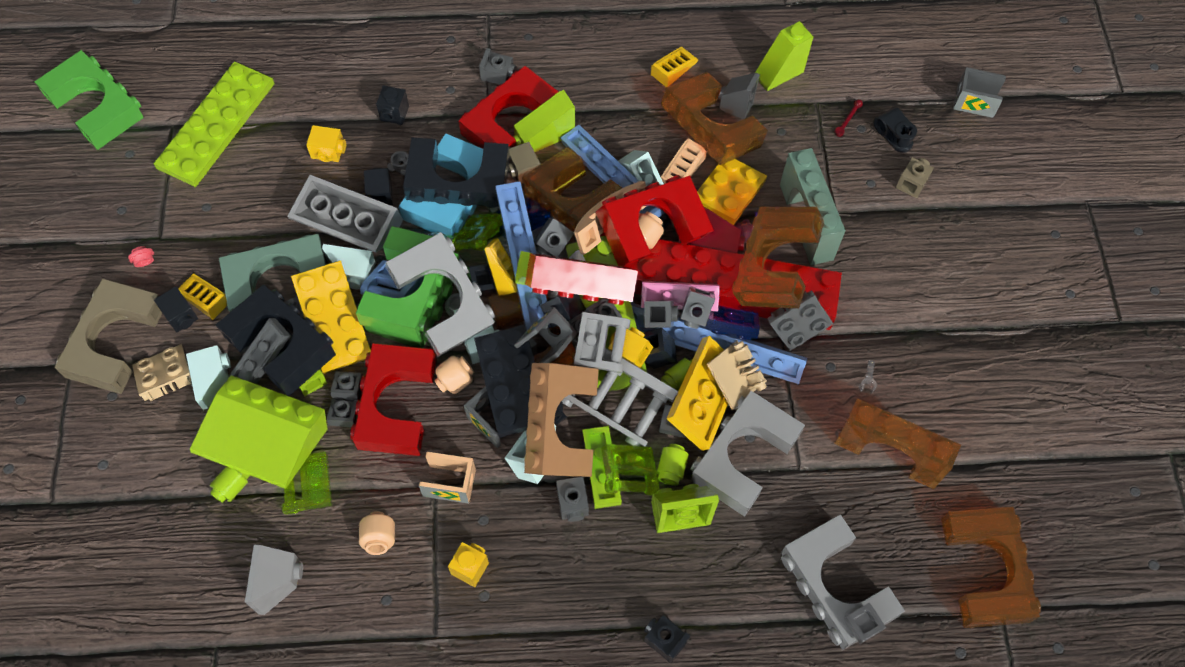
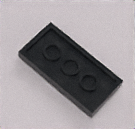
[474,324,535,438]

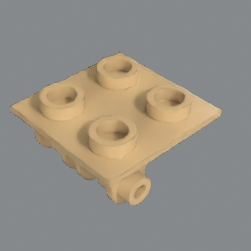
[707,340,767,410]
[132,344,191,401]

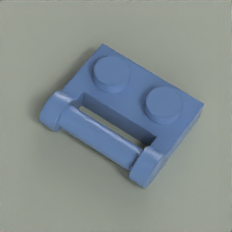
[360,260,424,298]

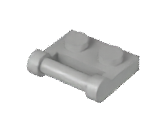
[574,312,631,373]

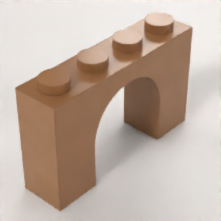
[524,363,599,477]

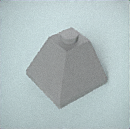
[245,545,303,615]

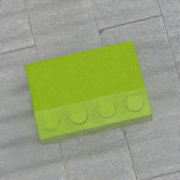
[190,375,327,489]

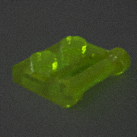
[450,213,503,252]
[601,444,659,496]
[282,452,332,515]

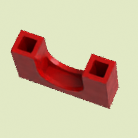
[459,66,558,149]
[595,175,714,267]
[350,343,437,456]

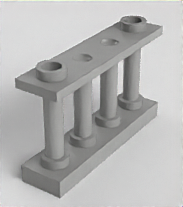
[562,348,678,449]

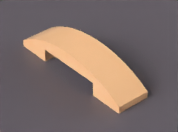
[574,181,646,255]

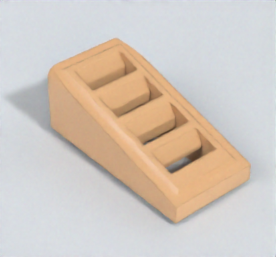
[661,139,707,183]

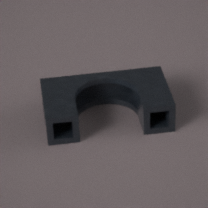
[403,137,510,208]
[215,284,336,396]

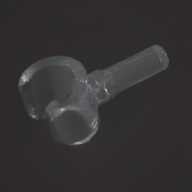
[859,361,877,394]

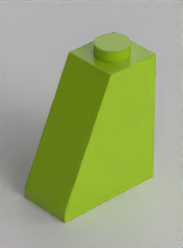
[755,21,813,91]
[513,90,575,152]

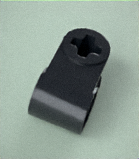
[873,107,917,153]

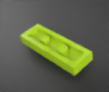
[582,426,622,509]

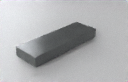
[229,318,291,385]

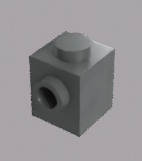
[534,218,574,257]
[644,301,678,328]
[556,476,589,522]

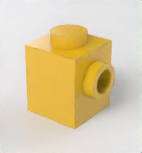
[307,125,346,162]
[608,327,653,368]
[448,542,489,587]

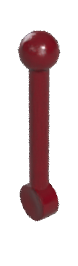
[835,99,863,137]

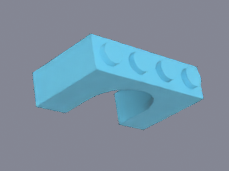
[399,134,483,241]

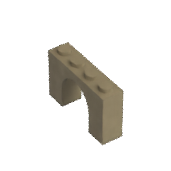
[55,279,162,394]

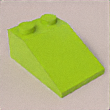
[651,484,719,533]

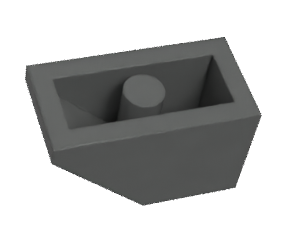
[718,73,760,120]

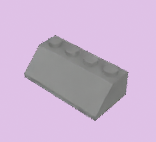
[287,175,403,253]

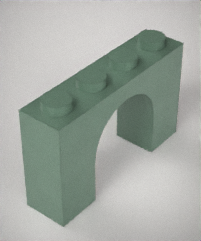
[780,148,845,265]
[219,234,327,312]

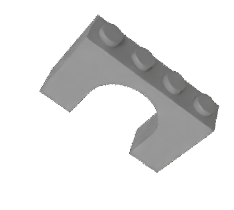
[385,232,495,356]
[690,391,805,517]
[781,514,905,650]

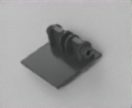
[768,290,834,351]

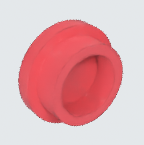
[128,246,154,267]

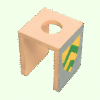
[419,452,476,504]

